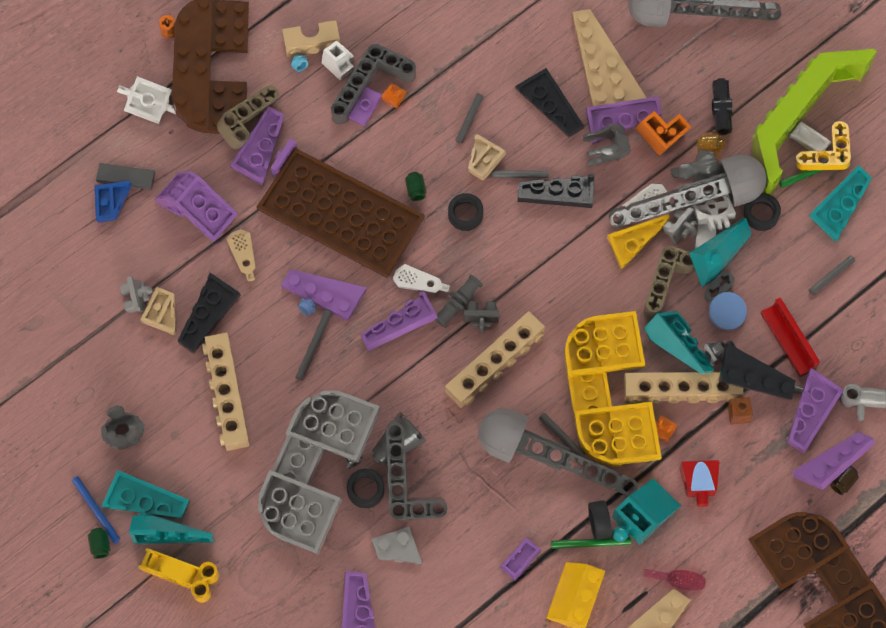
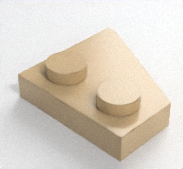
[468,134,506,181]
[140,287,176,336]

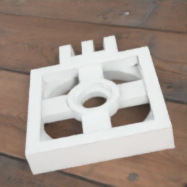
[689,188,736,231]

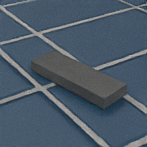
[96,163,155,190]

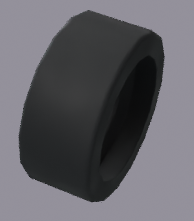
[448,193,483,231]
[744,193,781,231]
[347,468,385,508]
[588,500,612,540]

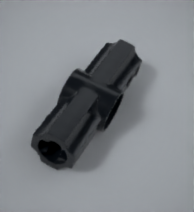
[712,78,733,135]

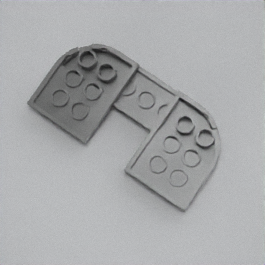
[258,390,381,555]

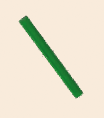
[779,155,844,188]
[551,537,631,549]

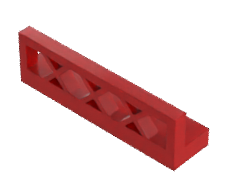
[761,297,820,378]

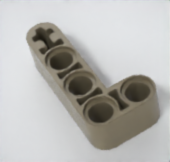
[216,86,279,149]
[644,246,694,319]

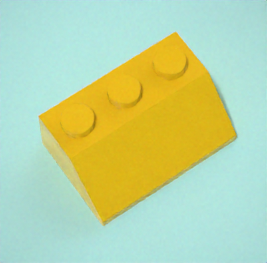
[546,562,605,628]

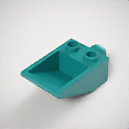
[612,478,682,545]

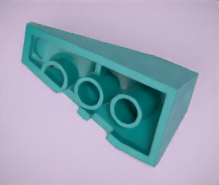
[689,218,752,287]
[643,311,714,374]
[129,513,215,544]

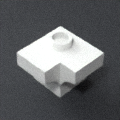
[321,41,354,80]

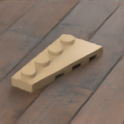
[628,589,691,628]

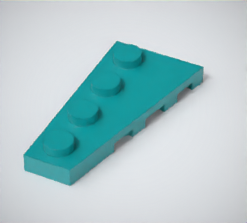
[808,165,872,242]
[101,470,190,519]

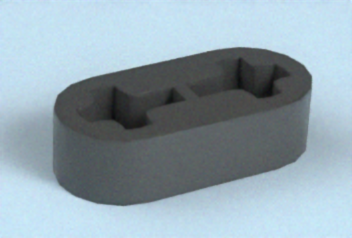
[704,272,734,303]

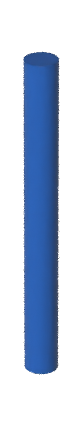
[72,476,121,544]

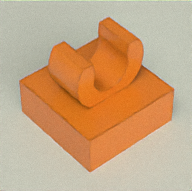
[381,83,407,108]
[656,415,678,443]

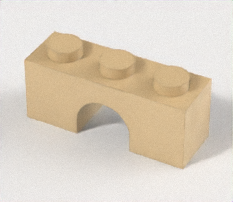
[282,20,340,57]

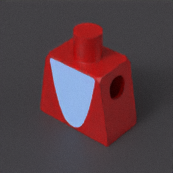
[680,460,720,507]

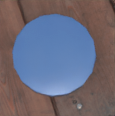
[708,292,747,330]

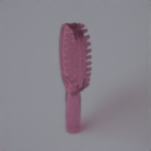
[643,569,706,591]

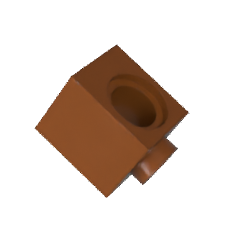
[727,397,753,425]

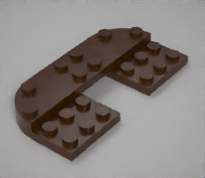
[172,0,249,134]
[748,512,886,628]

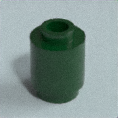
[405,172,427,201]
[87,528,111,559]

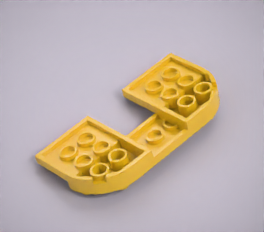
[564,311,662,467]

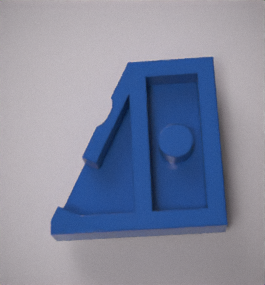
[95,180,132,223]

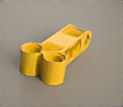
[138,548,219,603]

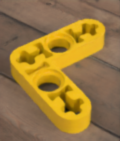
[795,121,851,170]

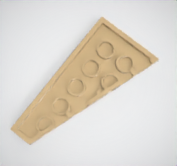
[572,9,647,106]

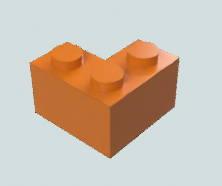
[635,111,692,156]

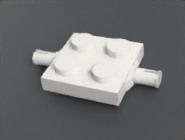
[117,76,176,124]

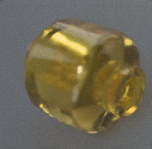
[697,132,724,156]

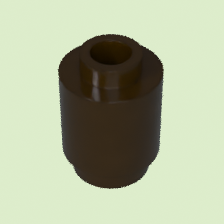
[830,466,859,495]

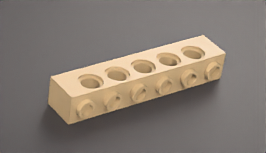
[445,311,545,408]
[202,332,250,451]
[624,372,743,404]

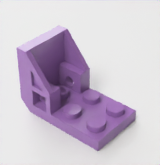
[155,170,238,242]

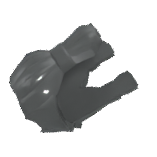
[582,124,631,167]
[671,149,722,196]
[101,405,144,450]

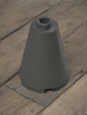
[372,412,426,465]

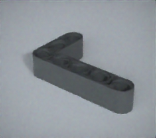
[331,44,416,124]
[386,420,447,520]

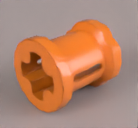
[159,15,175,38]

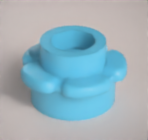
[291,55,308,72]

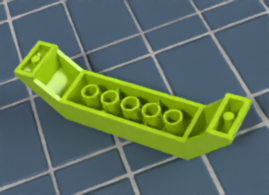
[751,49,877,195]

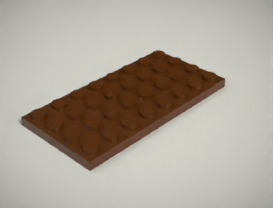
[257,148,425,278]

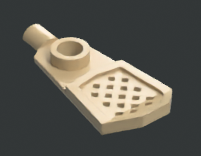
[226,230,256,282]

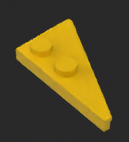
[607,214,670,269]

